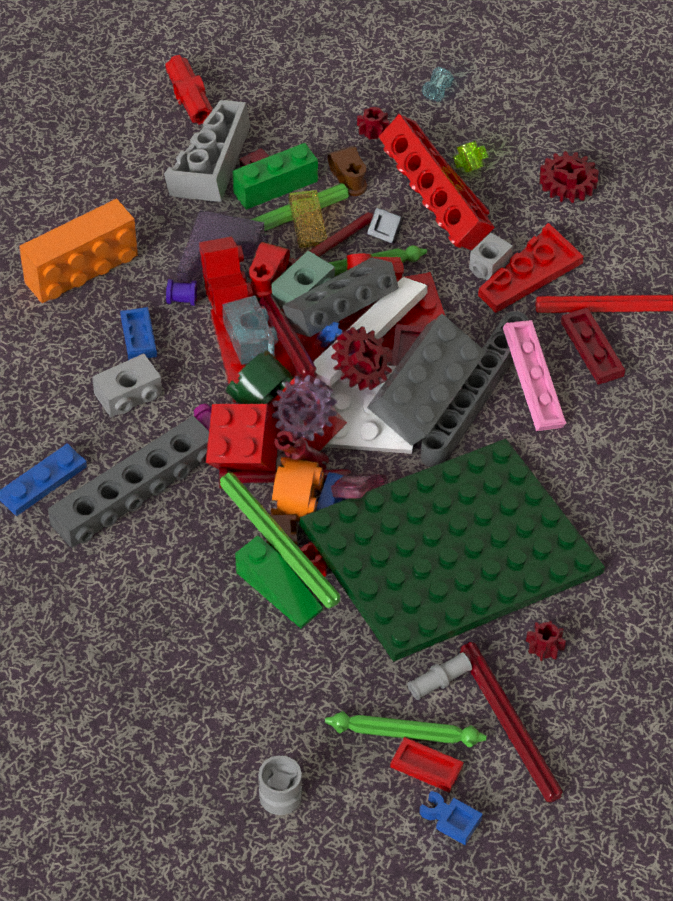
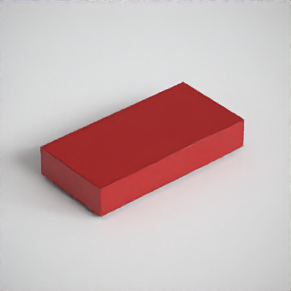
[390,737,464,793]

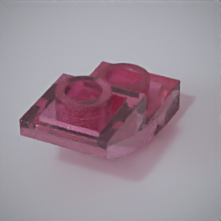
[331,473,387,499]

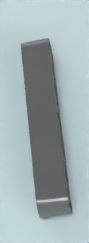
[421,311,529,467]

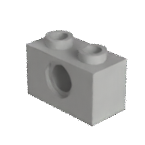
[92,353,162,417]

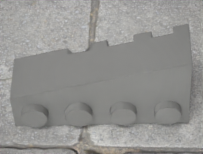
[164,100,251,202]

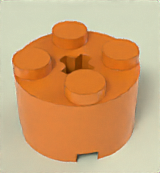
[271,457,324,521]

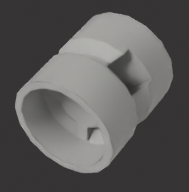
[258,755,302,815]

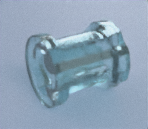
[422,67,454,102]

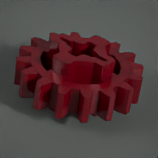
[539,151,599,203]
[331,326,393,391]

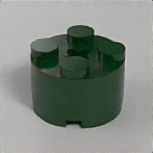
[225,350,293,405]

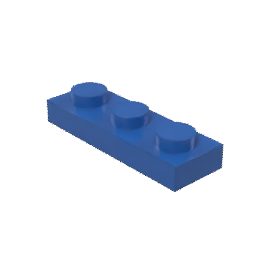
[0,443,87,516]

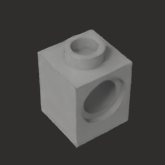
[469,233,513,280]

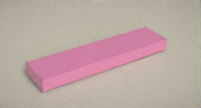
[503,320,566,431]

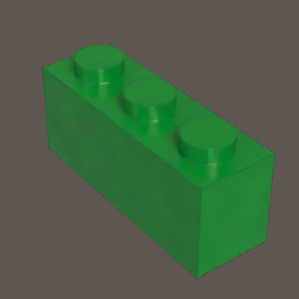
[233,143,318,210]

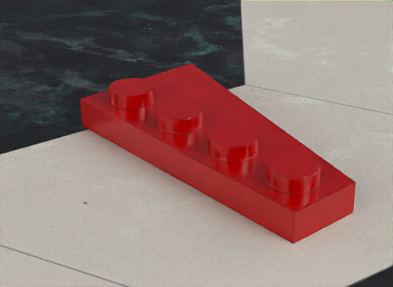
[478,223,584,313]

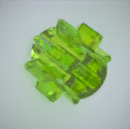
[453,141,488,173]

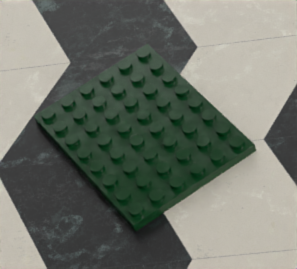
[299,439,605,662]

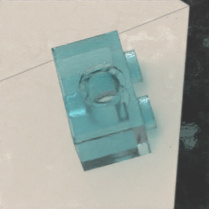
[222,296,278,365]

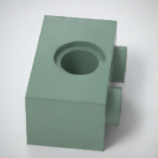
[272,251,335,310]

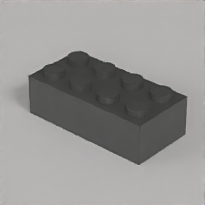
[367,314,486,446]

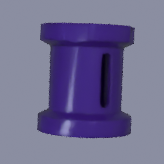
[166,279,198,306]

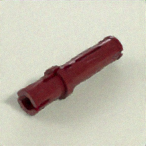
[275,431,329,470]

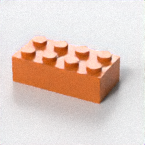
[19,198,138,303]

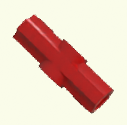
[165,55,213,125]

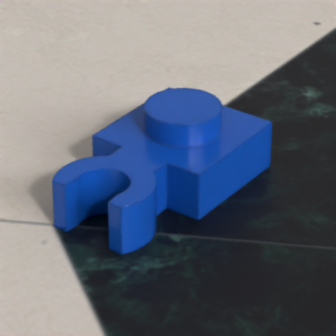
[419,791,483,845]

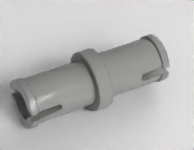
[407,652,472,700]

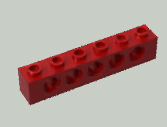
[379,114,495,250]

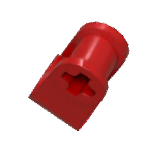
[249,242,290,298]

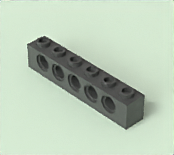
[48,416,209,548]

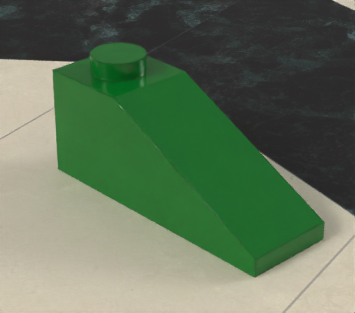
[235,535,323,629]

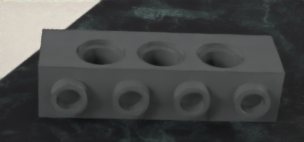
[283,257,399,337]

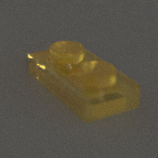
[288,190,327,248]

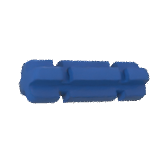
[316,322,343,348]

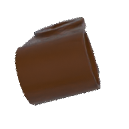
[327,146,367,196]

